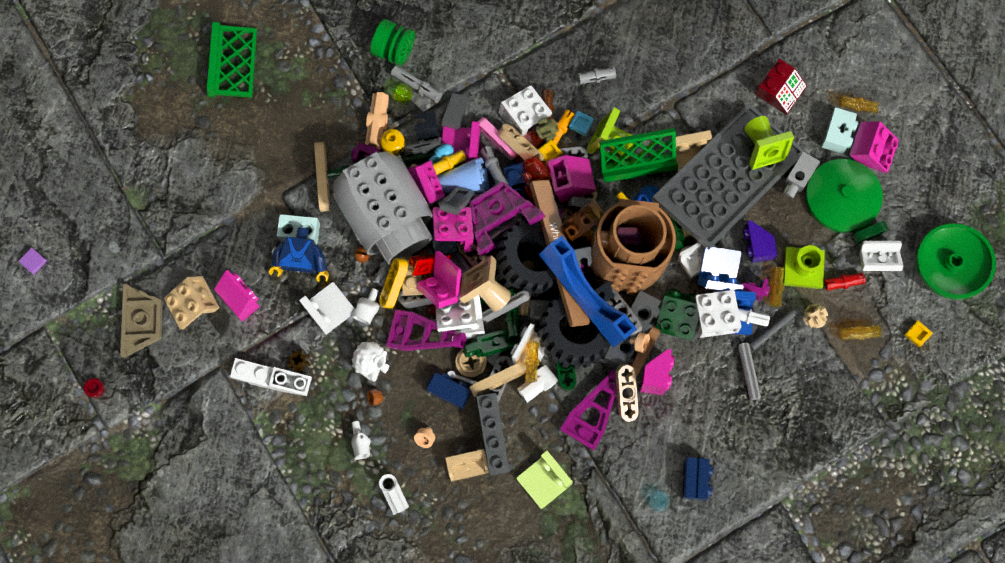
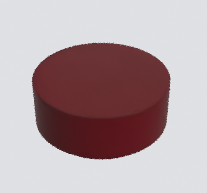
[83,378,105,398]

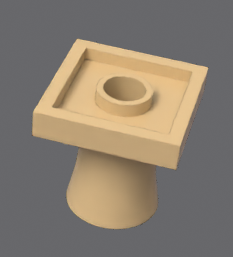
[459,255,511,311]

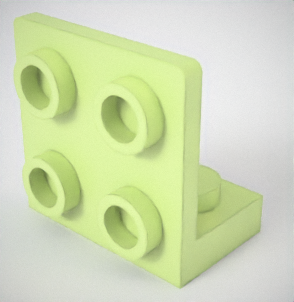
[517,451,573,509]

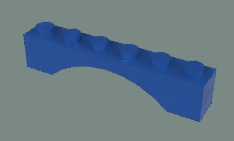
[539,236,637,348]

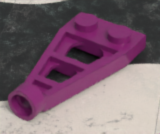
[386,310,466,351]
[560,370,617,451]

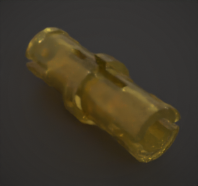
[839,95,879,114]
[769,267,785,307]
[840,325,882,341]
[524,341,540,383]

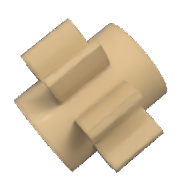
[803,304,828,328]

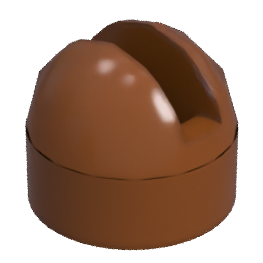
[354,247,370,263]
[367,389,384,406]

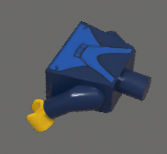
[269,227,329,282]

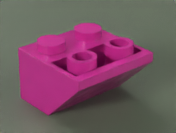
[850,121,899,173]
[548,155,597,203]
[214,270,260,322]
[640,349,675,395]

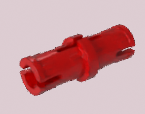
[824,272,865,291]

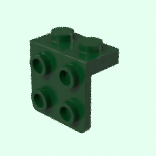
[656,288,699,340]

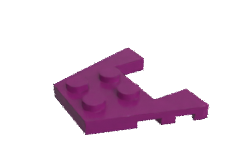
[470,181,546,256]

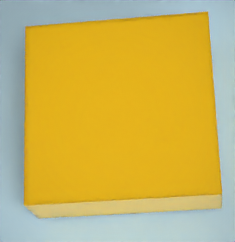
[538,140,563,166]
[904,320,933,348]

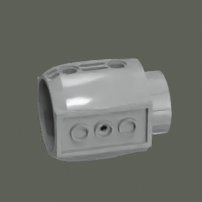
[333,152,433,265]

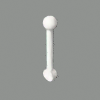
[447,371,477,384]

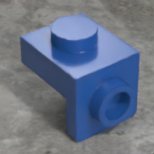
[632,185,659,203]

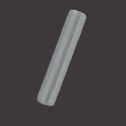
[482,290,530,322]
[738,343,761,400]

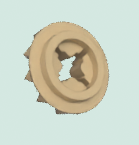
[456,348,487,377]

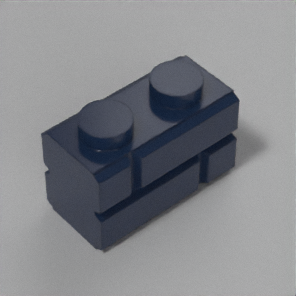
[682,457,713,501]

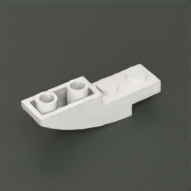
[230,358,312,396]

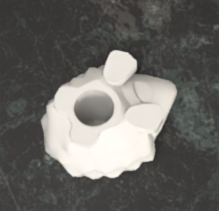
[352,341,389,381]

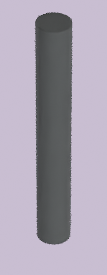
[749,309,797,351]

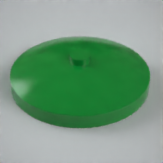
[805,159,883,233]
[916,224,996,300]

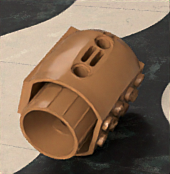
[590,199,676,295]

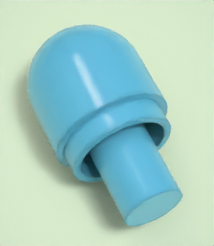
[429,143,454,164]

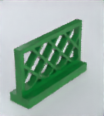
[207,22,257,98]
[599,128,678,183]

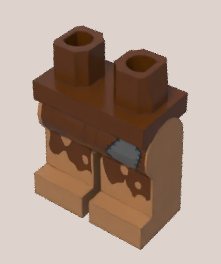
[560,199,605,242]

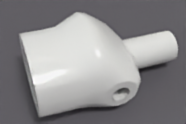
[352,288,379,325]
[351,421,371,460]

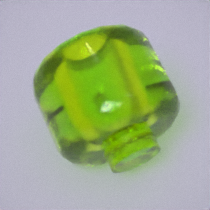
[393,83,413,104]

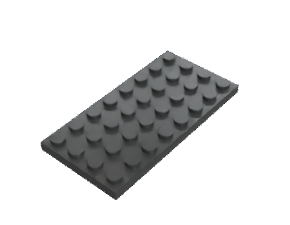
[651,103,806,250]

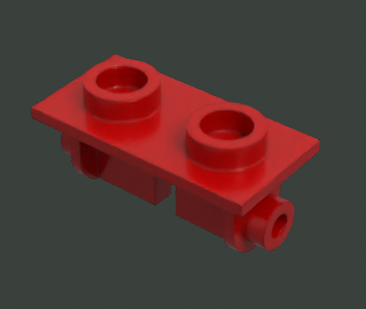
[409,254,451,276]

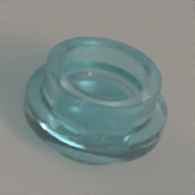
[650,491,670,512]

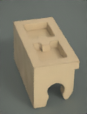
[445,449,490,482]

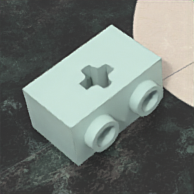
[822,107,858,154]

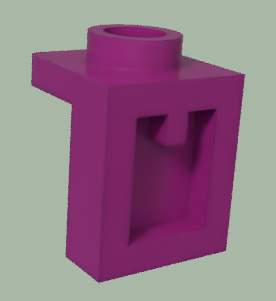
[351,142,380,164]
[742,278,770,301]

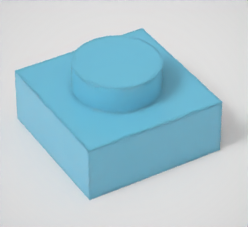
[569,111,594,137]

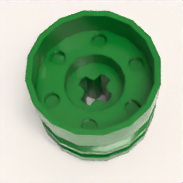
[370,19,415,66]

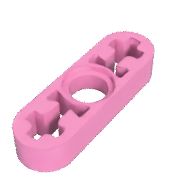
[477,117,518,160]

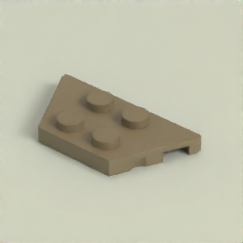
[120,284,163,358]

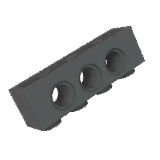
[604,290,661,368]
[476,393,510,476]

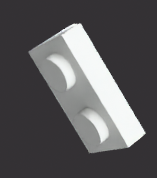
[859,240,903,271]
[678,241,717,279]

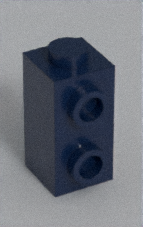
[426,373,471,411]

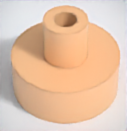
[630,332,650,353]
[414,427,435,448]

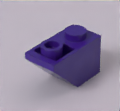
[743,221,777,263]

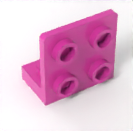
[442,122,480,164]
[407,160,445,203]
[433,207,474,252]
[417,251,461,309]

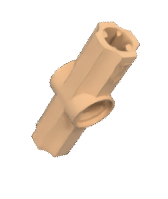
[365,92,389,149]

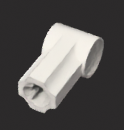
[517,365,558,403]
[379,474,409,515]

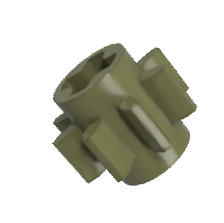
[536,117,559,141]

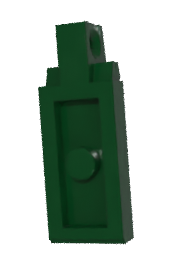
[463,328,518,358]

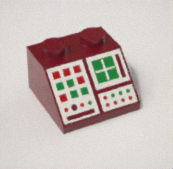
[756,59,807,115]

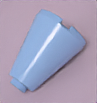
[438,158,489,194]

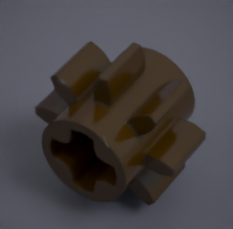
[286,349,311,373]

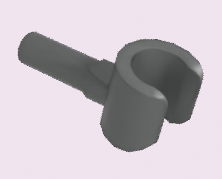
[826,244,845,270]

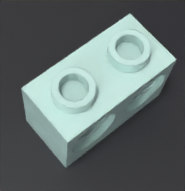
[277,215,320,245]

